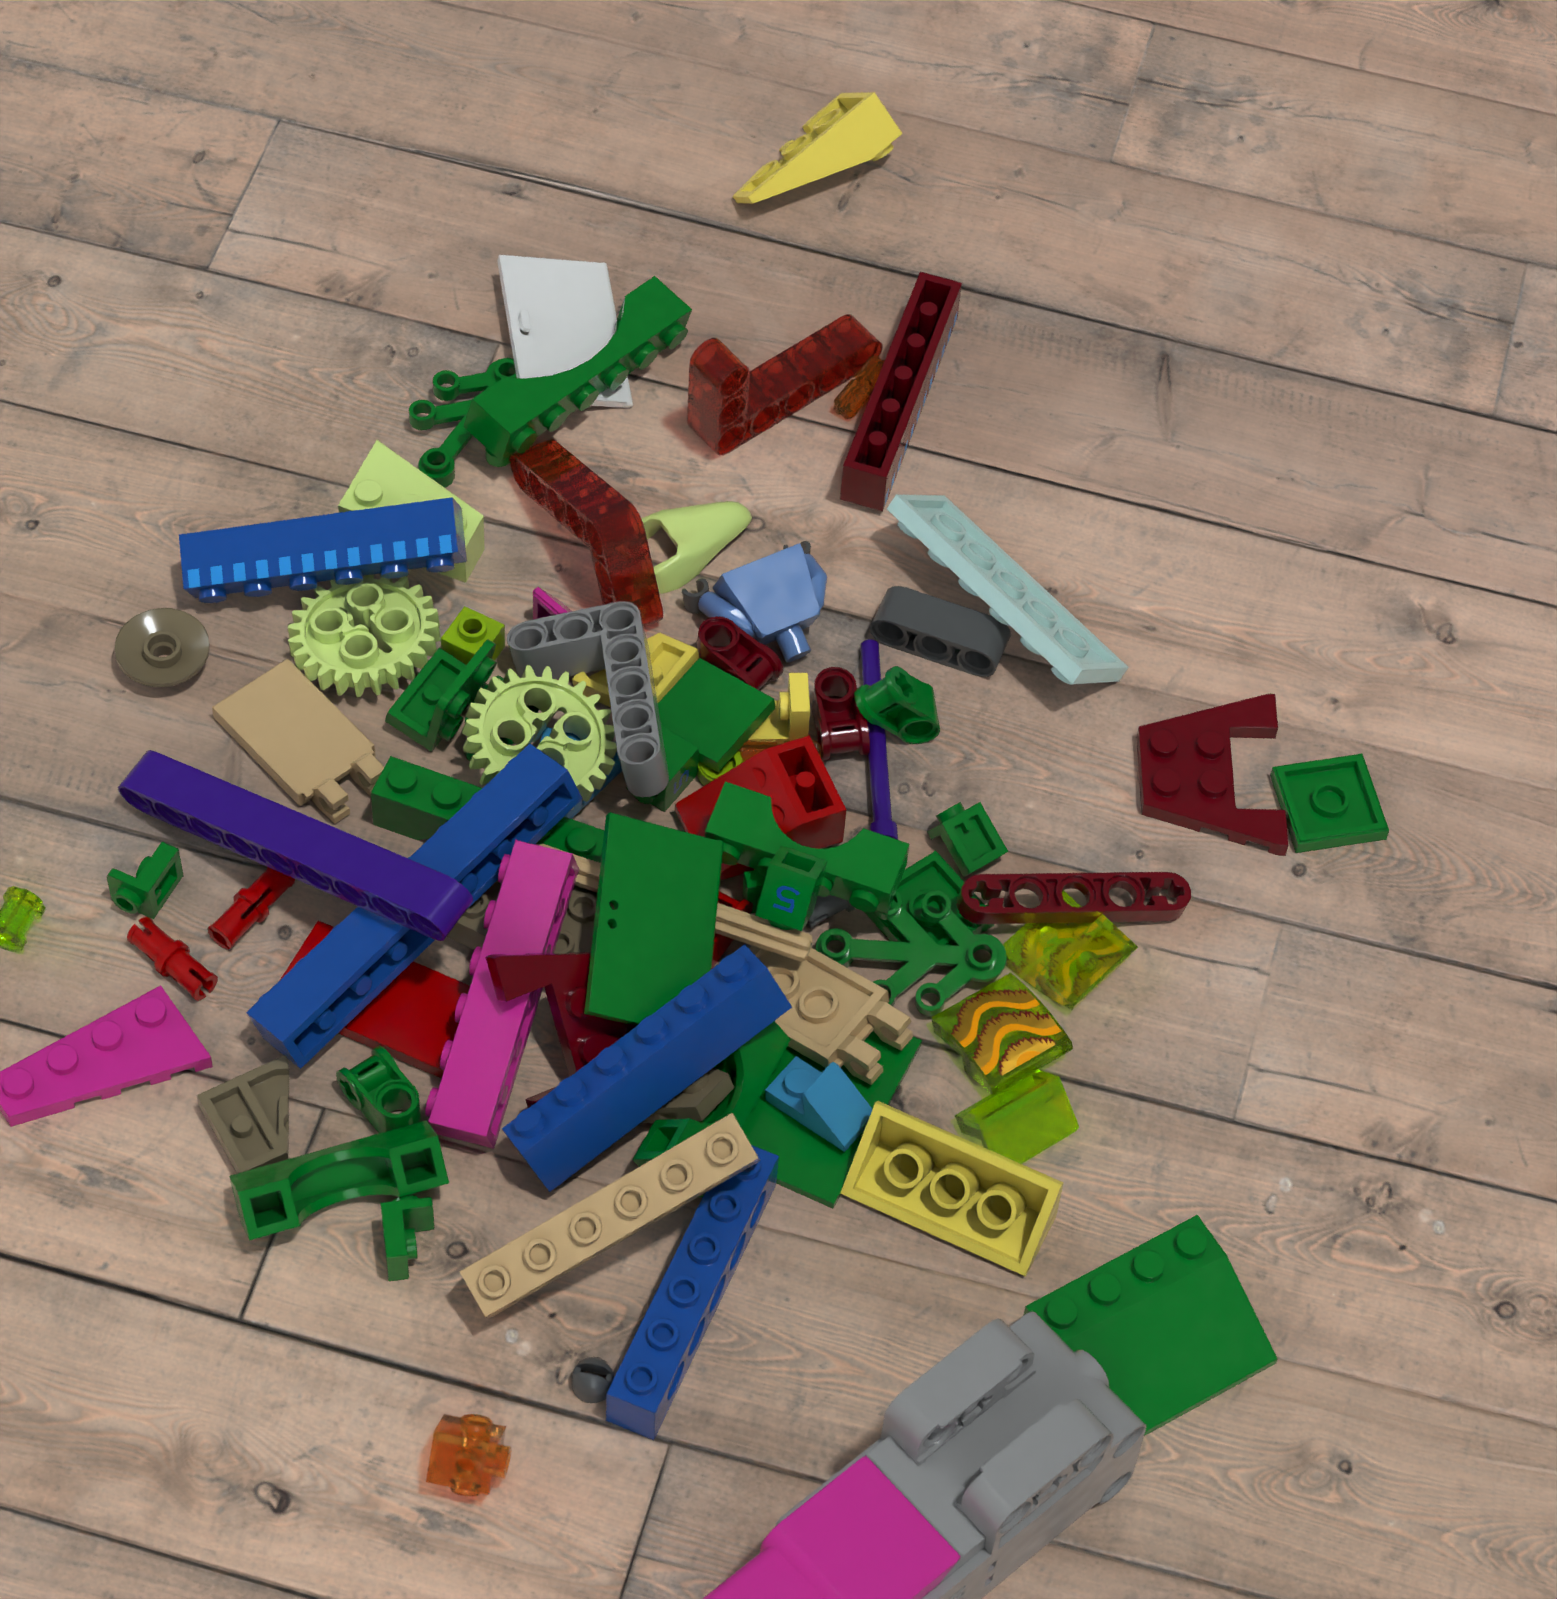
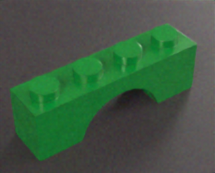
[705,781,910,914]
[633,1021,791,1197]
[229,1120,449,1240]

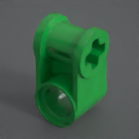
[855,666,940,744]
[336,1045,422,1133]

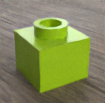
[441,606,505,665]

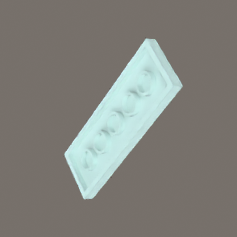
[887,494,1129,685]

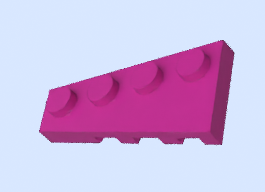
[0,985,213,1127]

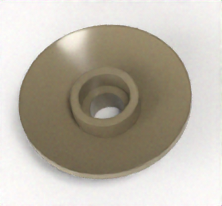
[115,608,210,687]

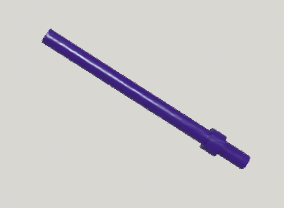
[860,639,898,840]

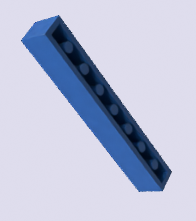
[246,744,583,1069]

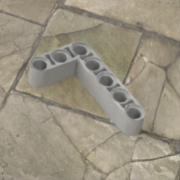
[507,601,669,797]

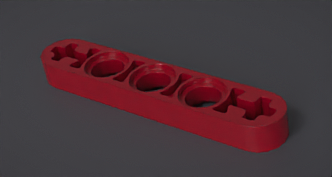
[957,872,1191,924]

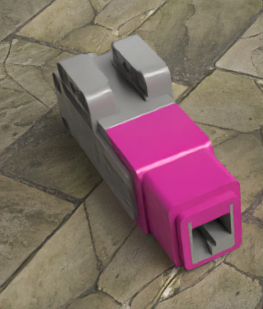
[703,1312,1146,1599]

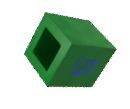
[626,725,699,812]
[755,846,828,931]

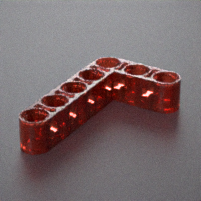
[687,314,883,455]
[509,438,663,627]

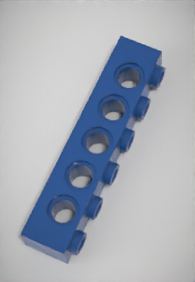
[606,1146,779,1440]

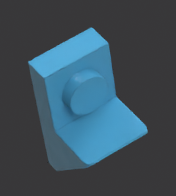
[765,1056,872,1152]

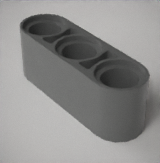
[870,586,1011,677]

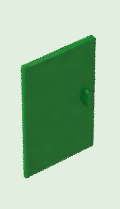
[584,812,724,1026]
[742,1030,922,1209]

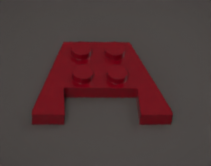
[1136,694,1289,856]
[486,952,636,1108]

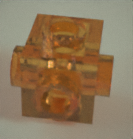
[426,1414,512,1497]

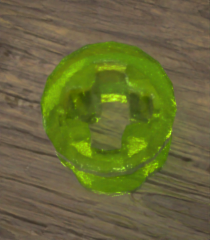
[0,886,46,952]

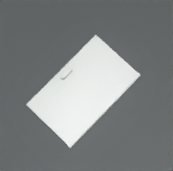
[497,255,633,409]

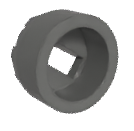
[572,1357,614,1403]

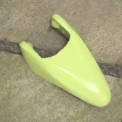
[611,501,752,594]

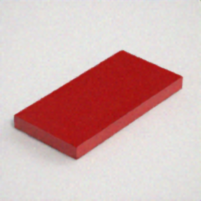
[279,920,470,1079]

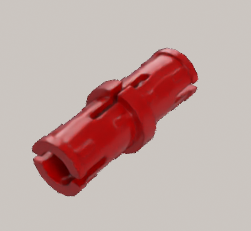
[207,867,295,950]
[127,917,218,1001]

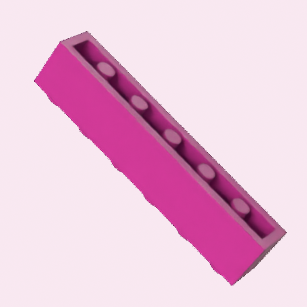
[425,840,579,1149]

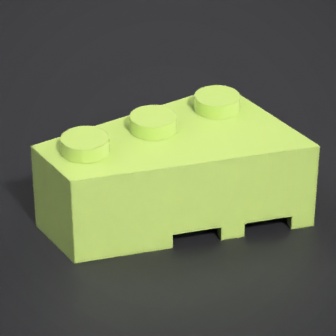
[338,440,485,583]

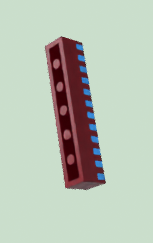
[840,272,962,511]

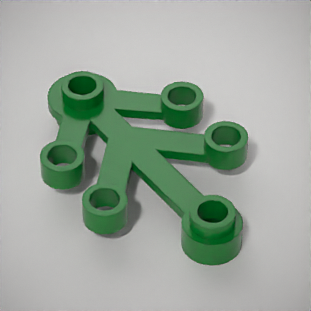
[409,358,517,488]
[816,890,1007,1016]

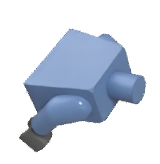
[682,541,827,662]

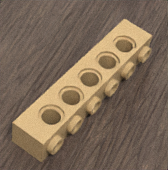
[459,1113,760,1318]

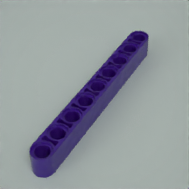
[118,750,473,941]

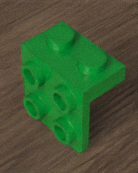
[385,639,497,752]

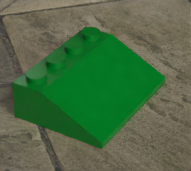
[1023,1214,1278,1436]

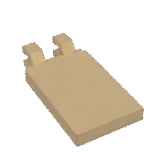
[212,659,384,824]
[749,945,913,1085]

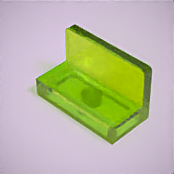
[955,1068,1079,1164]

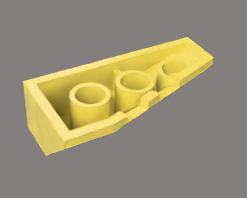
[732,92,902,204]

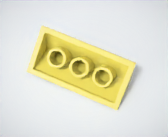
[840,1101,1064,1276]

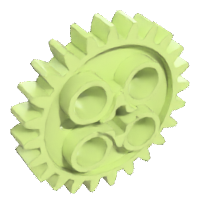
[288,575,441,697]
[462,665,617,809]

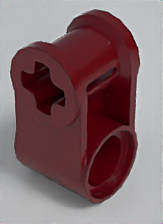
[696,616,784,690]
[812,667,870,760]

